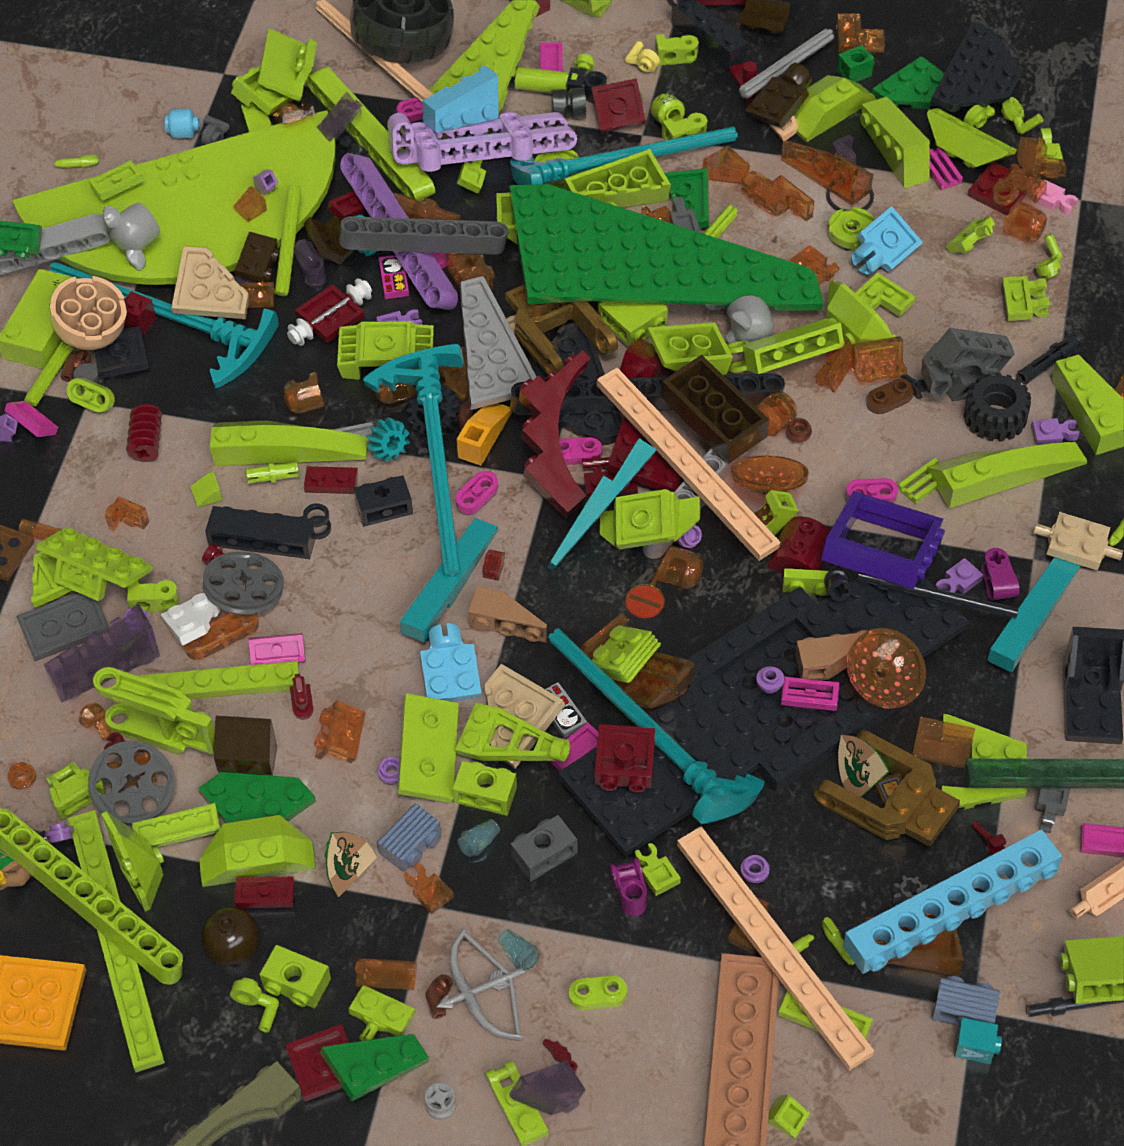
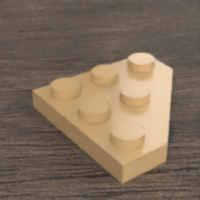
[172,246,249,319]
[485,664,565,768]

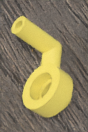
[625,41,660,72]

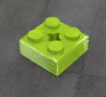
[592,625,661,683]

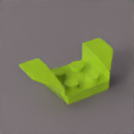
[600,489,700,550]

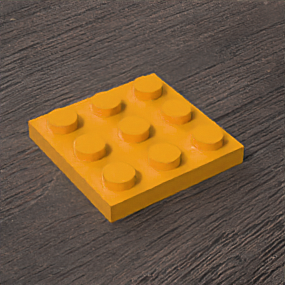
[0,955,86,1051]

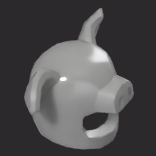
[103,203,160,271]
[725,295,774,343]

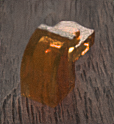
[1017,137,1067,183]

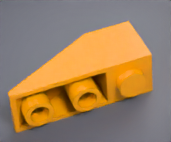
[457,403,512,466]

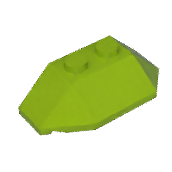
[793,75,875,142]
[927,108,1017,168]
[826,280,899,358]
[199,815,316,887]

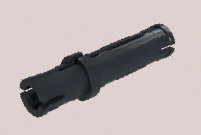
[1017,333,1082,385]

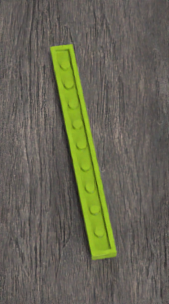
[68,810,165,1072]

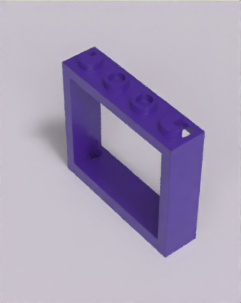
[821,491,945,589]

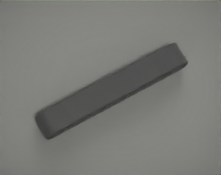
[339,217,508,254]

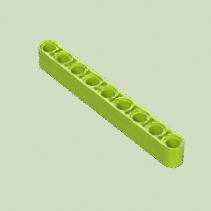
[306,66,435,204]
[0,808,183,985]

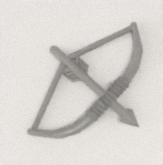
[436,928,526,1041]

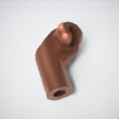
[61,350,91,382]
[456,400,479,433]
[425,974,453,1019]

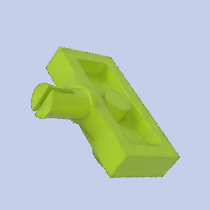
[946,216,995,254]
[349,985,415,1041]

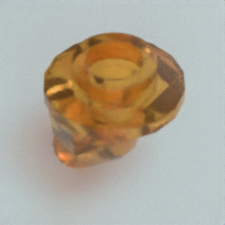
[79,703,112,740]

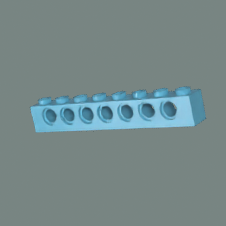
[843,829,1062,974]

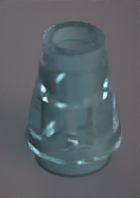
[458,819,500,857]
[498,929,540,971]

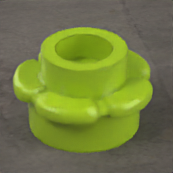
[573,54,595,74]

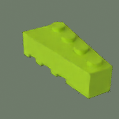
[564,149,671,207]
[1051,355,1124,455]

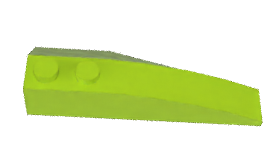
[210,421,367,466]
[927,442,1087,509]

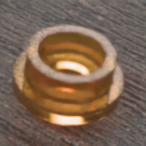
[7,762,36,789]

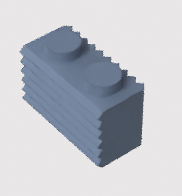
[377,803,441,872]
[933,976,1000,1026]

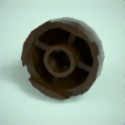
[201,907,260,967]

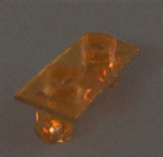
[816,340,856,393]
[355,958,417,990]

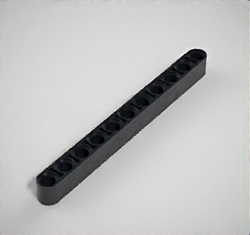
[510,373,785,415]

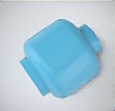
[165,109,200,139]

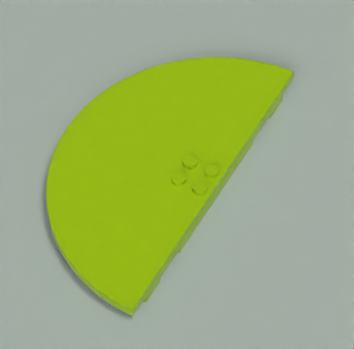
[12,110,336,285]

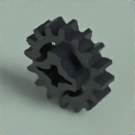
[407,383,462,437]

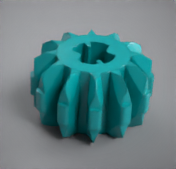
[366,417,410,462]

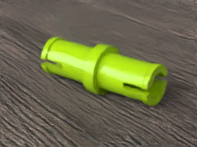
[245,461,299,485]

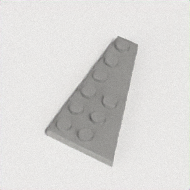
[460,276,536,410]

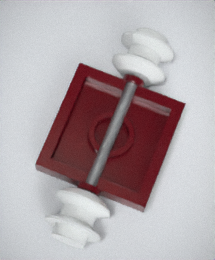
[287,279,372,346]

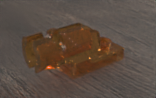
[741,171,815,222]

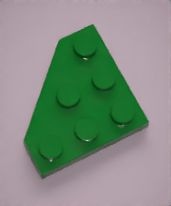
[872,56,945,110]
[198,772,316,823]

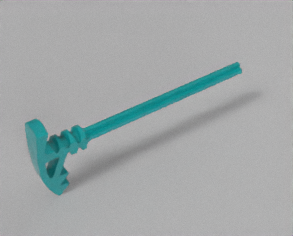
[510,127,737,185]
[50,262,278,388]
[363,344,463,576]
[548,628,765,824]

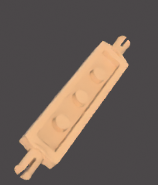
[1069,860,1124,919]

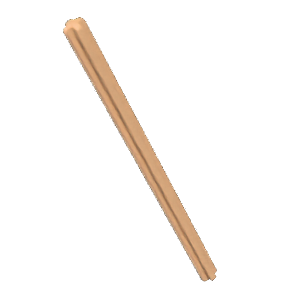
[316,0,467,133]

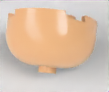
[50,276,127,350]

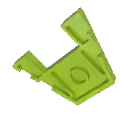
[941,714,1027,810]

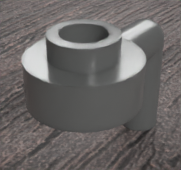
[201,115,230,145]

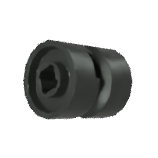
[551,87,586,119]

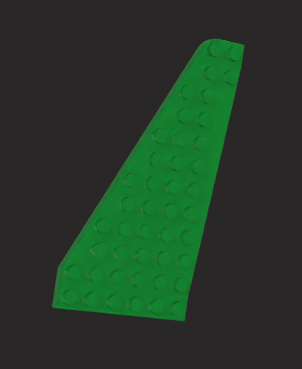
[509,184,824,311]

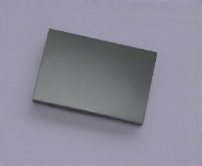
[16,593,111,661]

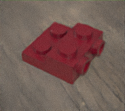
[595,724,655,792]

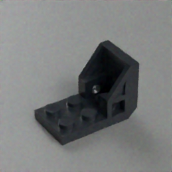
[1063,626,1124,744]

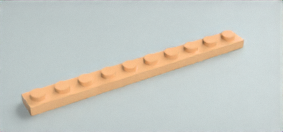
[597,368,781,561]
[677,827,874,1071]

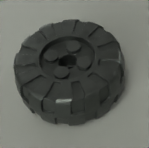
[350,0,454,64]

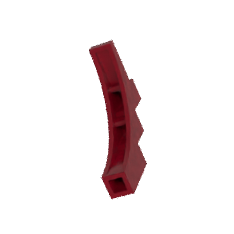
[519,350,590,520]

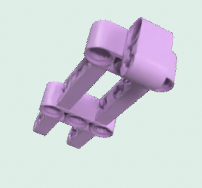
[388,112,577,171]

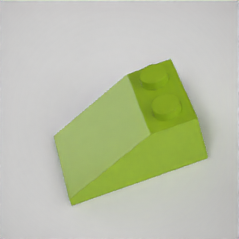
[647,322,733,375]

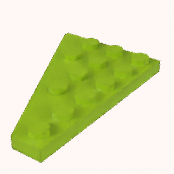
[429,0,540,135]

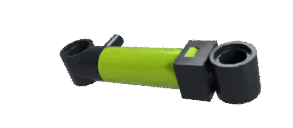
[508,66,607,104]

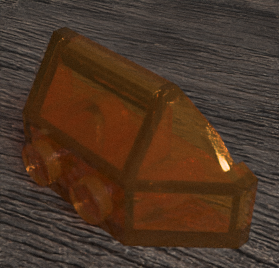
[614,652,695,709]

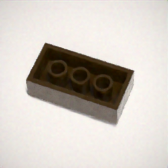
[662,355,769,464]

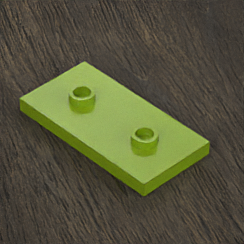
[397,693,459,803]

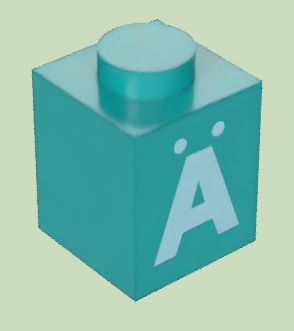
[955,1018,1002,1064]

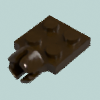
[745,63,812,129]

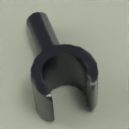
[334,134,351,155]
[901,372,930,399]

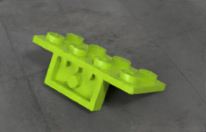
[257,29,317,101]
[36,528,153,601]

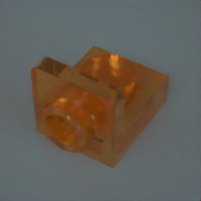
[105,496,149,531]

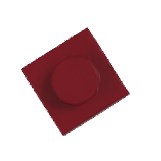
[124,291,156,335]

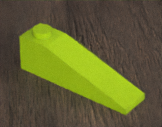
[101,811,164,912]

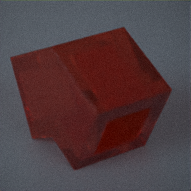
[482,549,505,581]

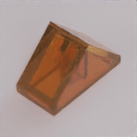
[702,146,750,185]

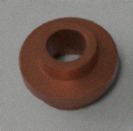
[786,418,812,442]

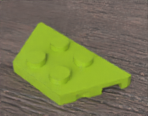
[31,533,88,609]

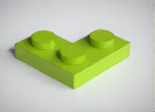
[855,272,916,317]

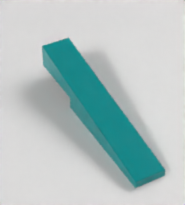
[547,439,657,571]
[400,518,498,643]
[987,557,1081,673]

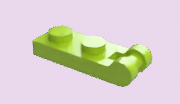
[485,1060,549,1146]

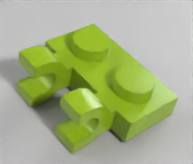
[1002,276,1050,321]

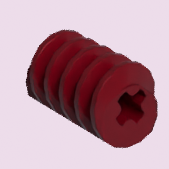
[126,404,162,462]

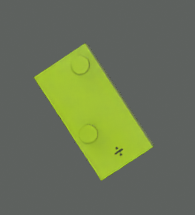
[0,269,79,369]

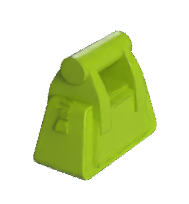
[45,762,106,820]

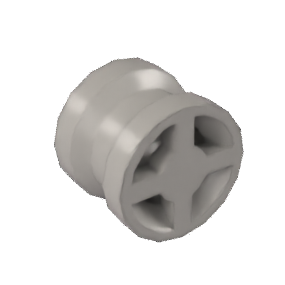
[425,1082,456,1120]

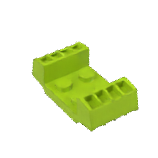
[337,321,434,379]

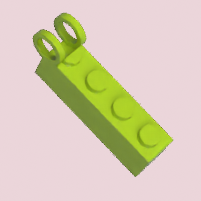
[727,318,845,374]

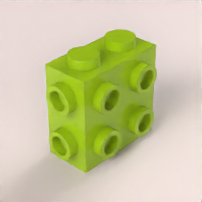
[598,301,668,347]
[1059,936,1124,1004]

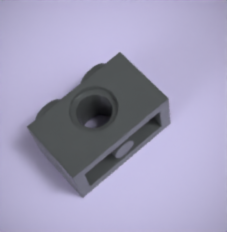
[511,815,578,882]

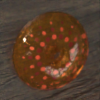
[731,455,809,497]
[847,628,926,708]

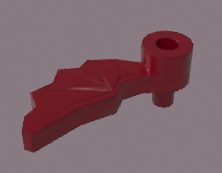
[542,1039,578,1080]

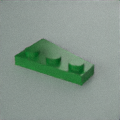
[664,168,710,228]
[320,1034,429,1101]

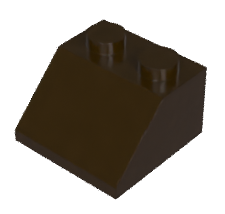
[214,715,278,776]

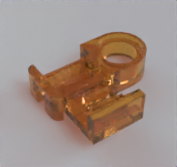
[993,164,1047,205]

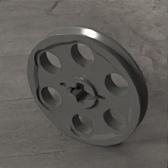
[203,551,283,615]
[88,741,174,826]

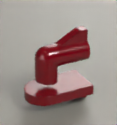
[290,674,313,720]

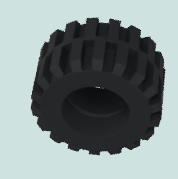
[964,373,1031,442]

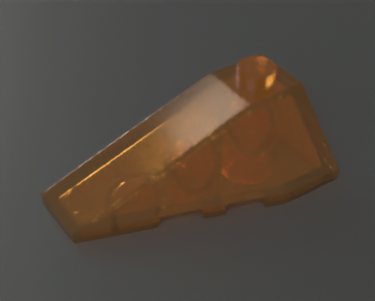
[781,140,874,206]

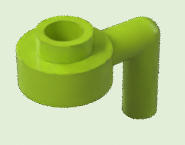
[1002,97,1043,134]
[964,105,995,128]
[1035,233,1062,279]
[230,978,279,1032]

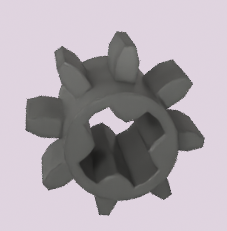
[892,876,928,904]

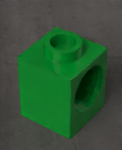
[837,45,874,82]

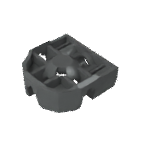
[921,328,1015,401]

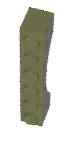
[169,1061,303,1146]

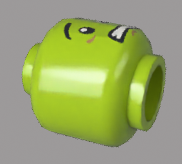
[651,93,685,125]

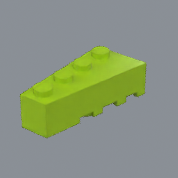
[860,97,930,189]

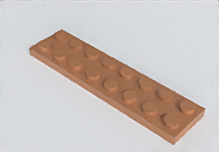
[704,953,779,1146]

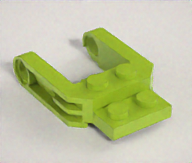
[93,667,215,755]

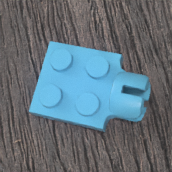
[851,206,923,275]
[420,623,482,702]

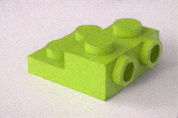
[231,65,293,115]

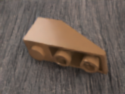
[468,586,548,643]
[795,630,879,681]

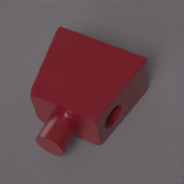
[619,338,675,378]

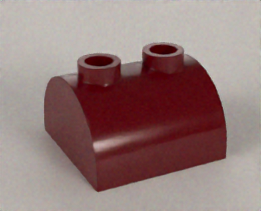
[767,516,830,574]

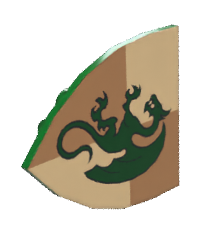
[838,735,890,797]
[324,831,377,897]

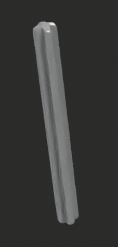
[739,29,834,98]

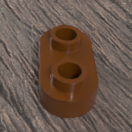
[866,379,914,414]

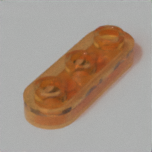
[184,613,259,660]

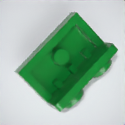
[0,221,42,258]

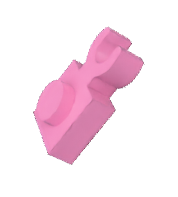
[1032,180,1078,215]

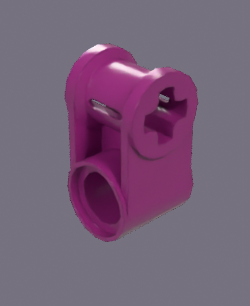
[981,548,1019,601]
[609,858,647,916]

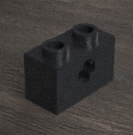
[353,475,413,527]

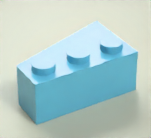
[423,65,498,133]

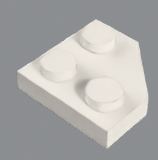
[160,593,221,646]

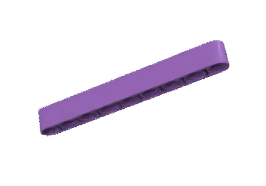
[340,153,458,310]

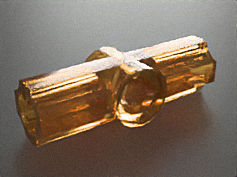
[393,193,461,220]

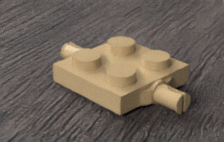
[1033,512,1123,571]

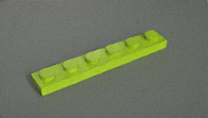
[136,661,299,699]

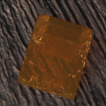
[233,186,267,222]

